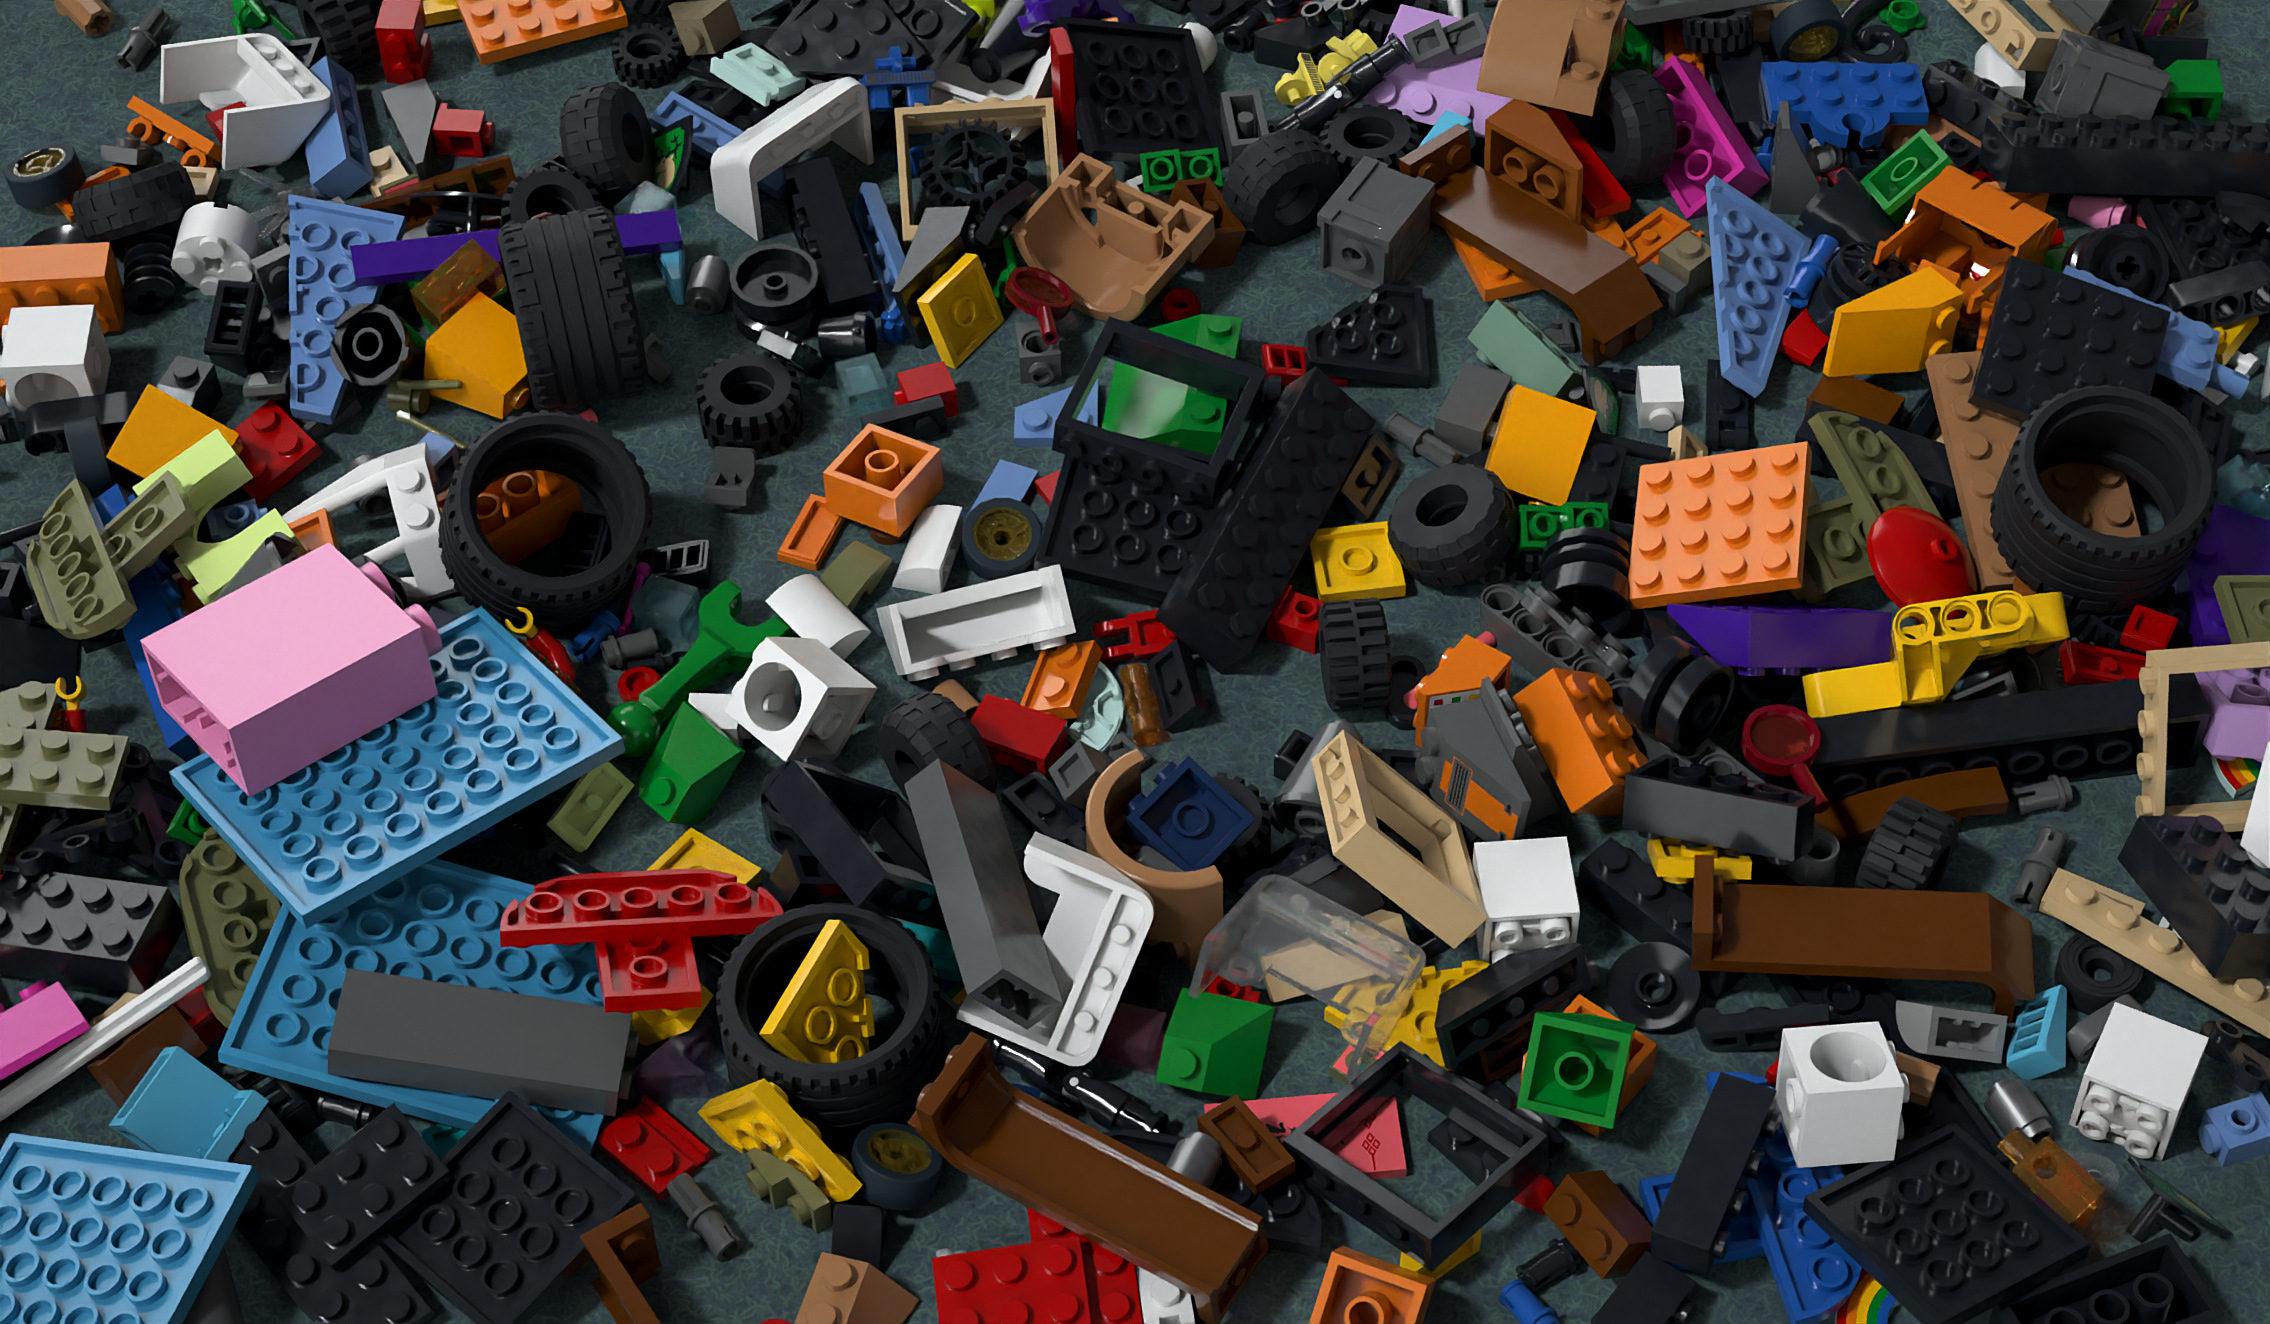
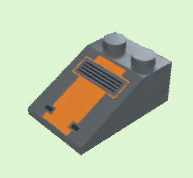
[1415,698,1531,842]

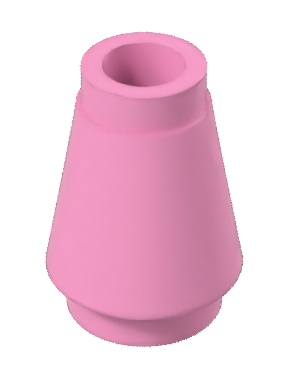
[2068,194,2132,229]

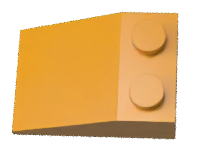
[1822,266,1964,377]

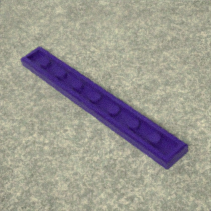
[350,209,682,287]

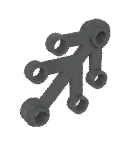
[1520,584,1636,679]

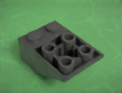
[1478,676,1561,828]

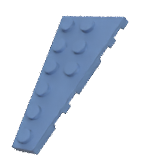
[1705,175,1812,398]
[288,194,407,425]

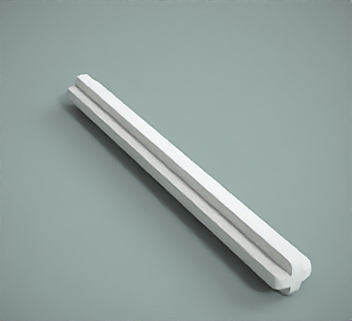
[0,957,212,1122]

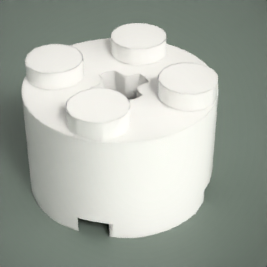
[171,202,261,295]

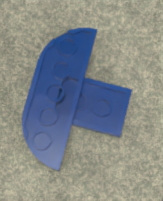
[1638,1072,1862,1324]

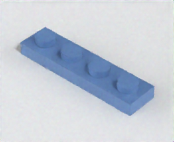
[649,91,798,199]
[849,182,906,318]

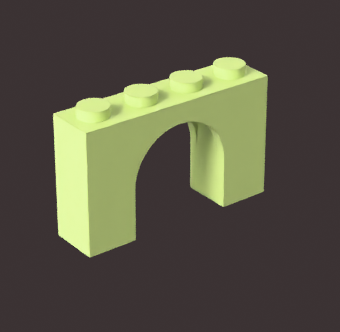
[132,428,308,606]

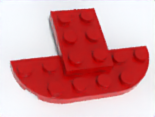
[500,869,784,1014]
[932,1207,1143,1324]

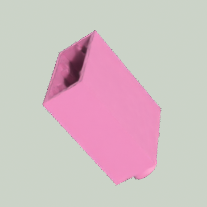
[140,542,443,797]

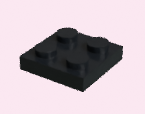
[1427,1079,1565,1186]

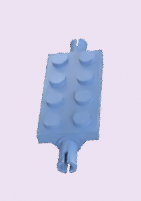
[2062,265,2250,401]

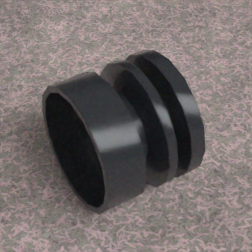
[1807,241,1913,338]
[1541,527,1631,638]

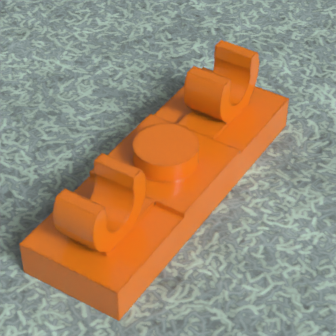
[127,95,222,168]

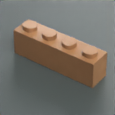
[794,1252,920,1324]

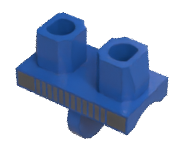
[858,46,936,112]

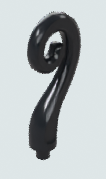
[1835,0,1905,64]

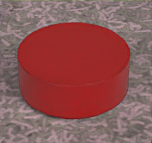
[617,666,661,702]
[1513,1174,1556,1215]

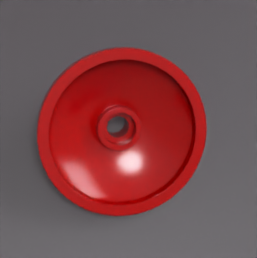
[1867,506,1977,623]

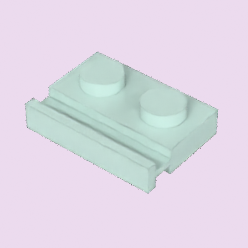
[710,42,806,107]

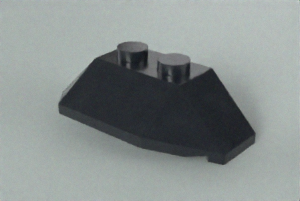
[1434,943,1592,1087]

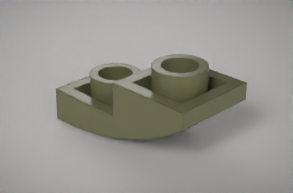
[819,540,892,612]
[745,1148,833,1234]

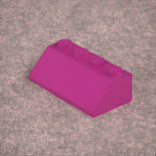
[1652,55,1770,220]
[0,979,91,1080]

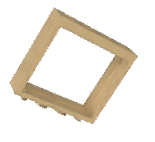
[1947,0,2120,72]
[894,95,1059,254]
[2135,641,2270,832]
[1311,729,1488,949]

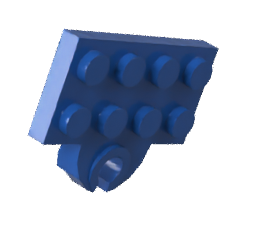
[1760,61,1929,149]

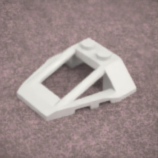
[282,442,457,602]

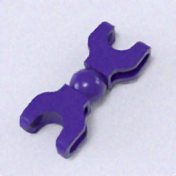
[1017,0,1137,37]

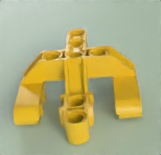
[1802,590,2070,718]

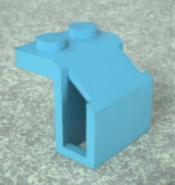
[108,1046,269,1162]

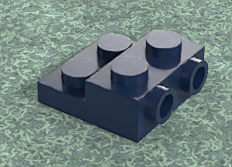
[1121,755,1256,872]

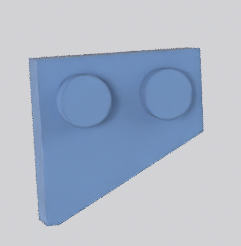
[1014,379,1099,447]

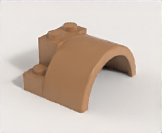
[1476,0,1628,116]
[1012,152,1215,322]
[1085,748,1223,972]

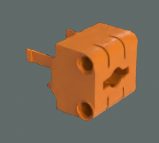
[1873,165,2058,328]

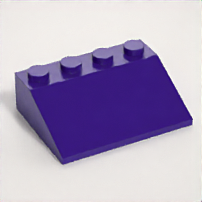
[2163,503,2270,647]
[1667,603,1892,676]

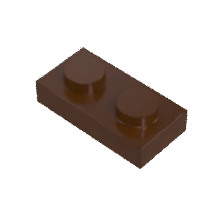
[1197,1094,1295,1196]

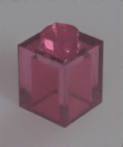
[1099,1001,1167,1075]

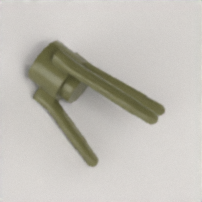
[387,378,468,451]

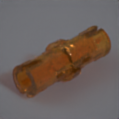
[1119,663,1162,748]

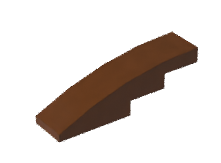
[356,154,518,233]
[1814,766,2009,849]

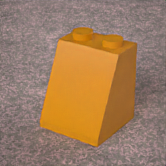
[424,292,531,419]
[106,383,243,480]
[1484,384,1597,506]

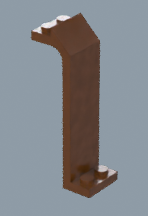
[1399,124,1663,366]
[1691,855,2036,1023]
[907,1031,1269,1324]
[579,1203,661,1324]

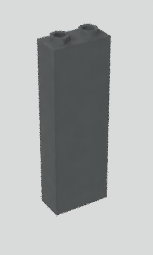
[904,758,1063,1030]
[328,968,640,1117]

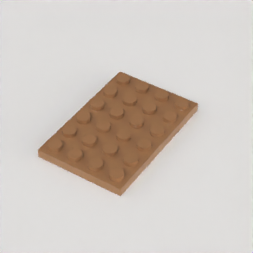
[1925,351,2141,593]

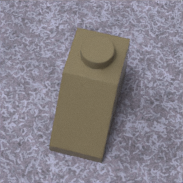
[668,0,742,56]
[1658,231,1713,303]

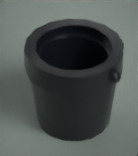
[818,311,878,364]

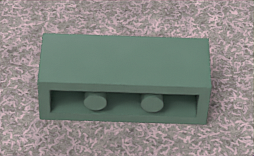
[1467,299,1585,403]

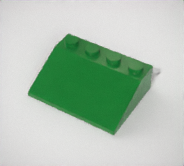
[1102,314,1242,456]

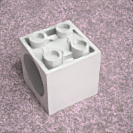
[0,305,111,422]
[724,637,877,762]
[1472,837,1580,965]
[2069,1002,2209,1161]
[1775,1021,1910,1168]

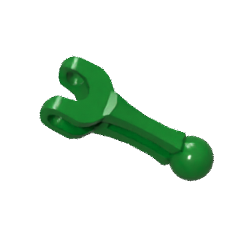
[605,580,793,758]

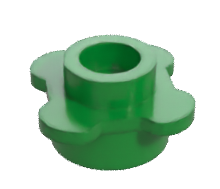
[1879,0,1925,35]

